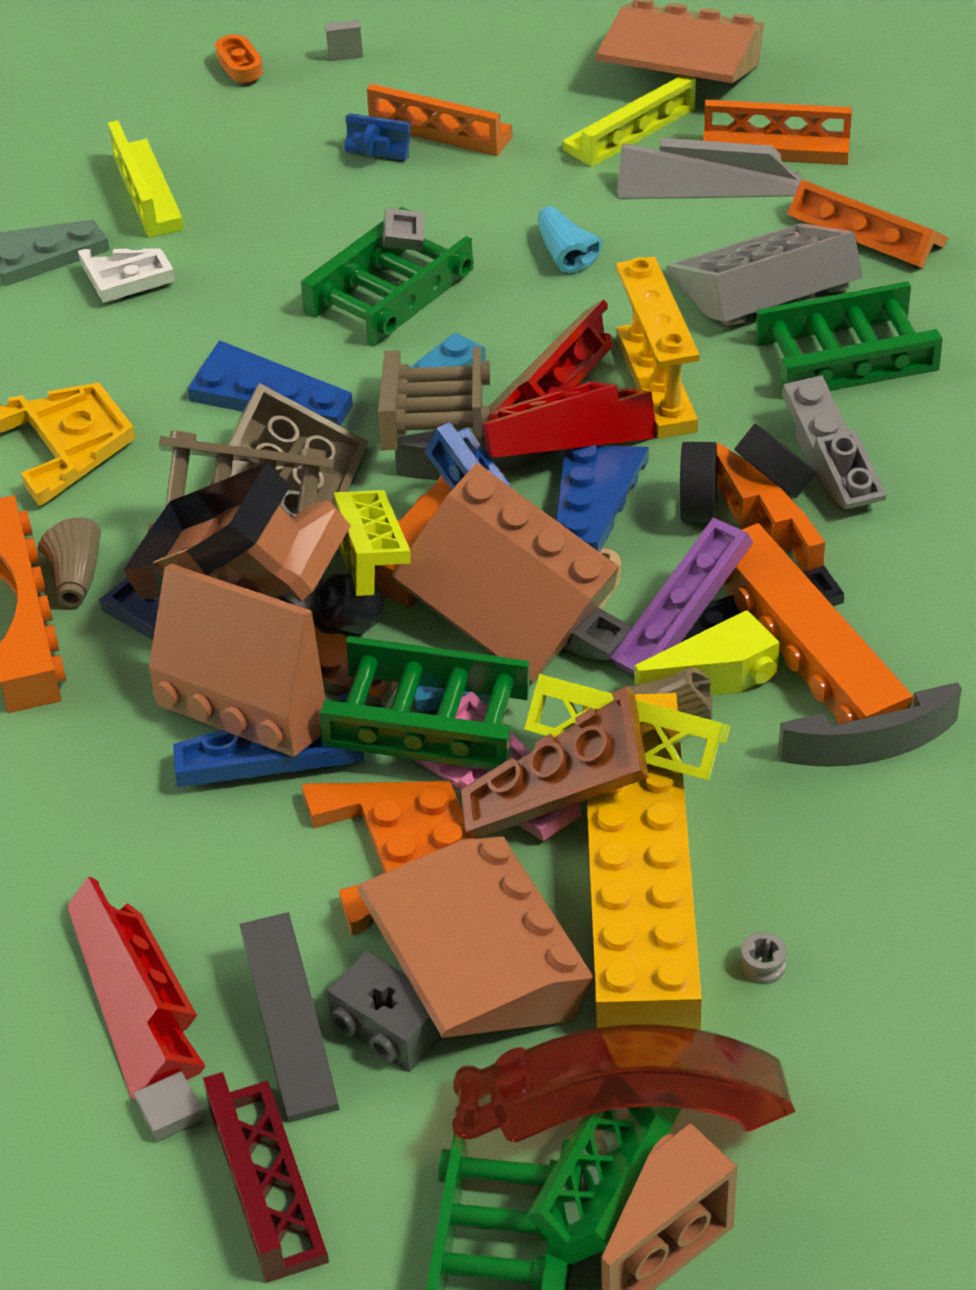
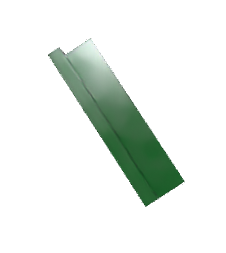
[527,1070,684,1265]

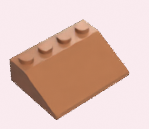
[596,0,764,83]
[391,462,619,685]
[149,564,326,757]
[357,837,594,1038]

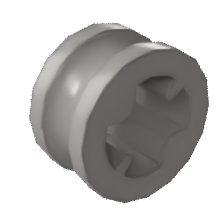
[740,932,787,984]

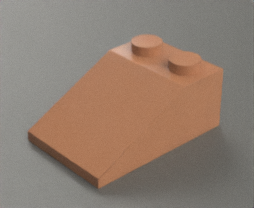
[602,1123,737,1290]

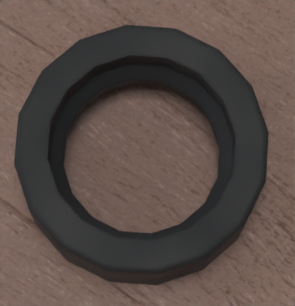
[734,423,817,498]
[680,442,717,523]

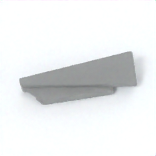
[617,138,802,199]

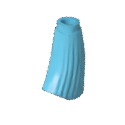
[537,206,603,274]

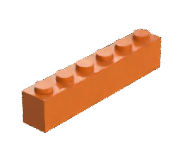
[722,523,913,724]

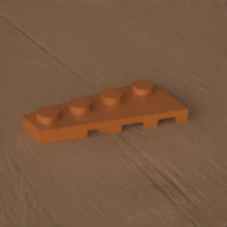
[461,685,649,839]

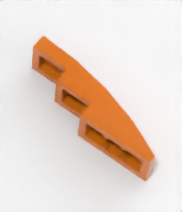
[717,443,825,572]

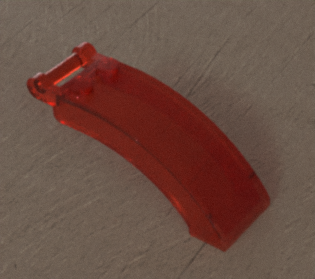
[452,1024,796,1143]

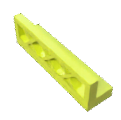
[562,75,696,167]
[108,120,184,238]
[333,490,411,596]
[524,674,731,781]

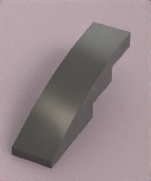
[239,912,340,1123]

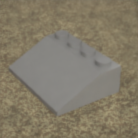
[666,223,863,325]

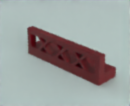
[203,1072,329,1283]

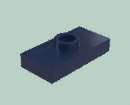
[99,577,160,640]

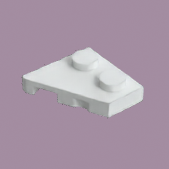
[78,248,175,303]

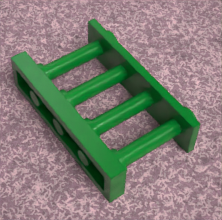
[300,207,474,347]
[755,281,943,392]
[320,636,530,770]
[426,1128,585,1290]

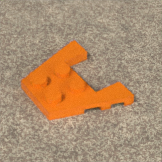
[301,781,474,935]

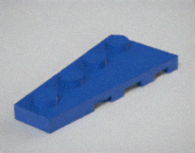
[188,340,353,426]
[556,445,649,552]
[173,693,365,787]

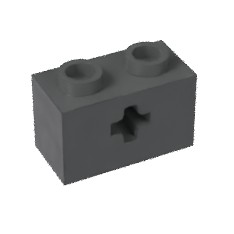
[327,951,442,1072]

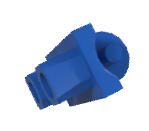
[344,113,411,160]

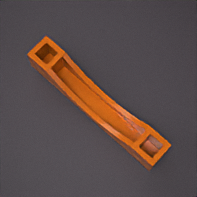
[0,495,67,713]

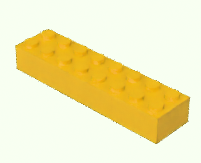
[582,693,702,1039]

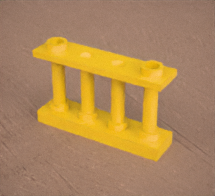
[616,256,700,439]

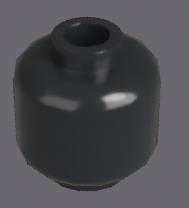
[315,572,384,635]

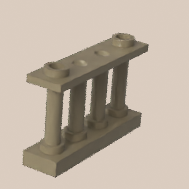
[378,347,490,451]
[147,431,334,533]

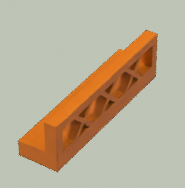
[366,83,513,156]
[702,100,852,165]
[787,179,948,268]

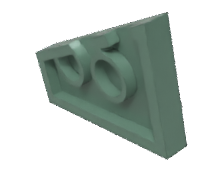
[0,220,110,286]

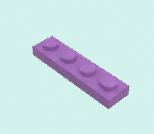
[610,517,753,676]

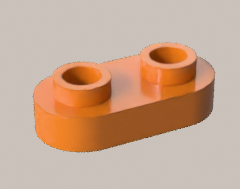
[215,35,263,84]

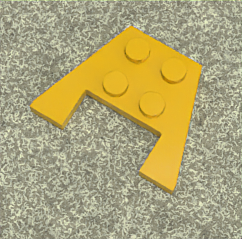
[0,382,135,506]

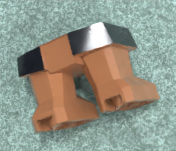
[124,463,351,602]

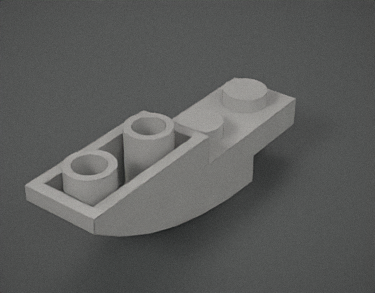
[782,375,887,510]

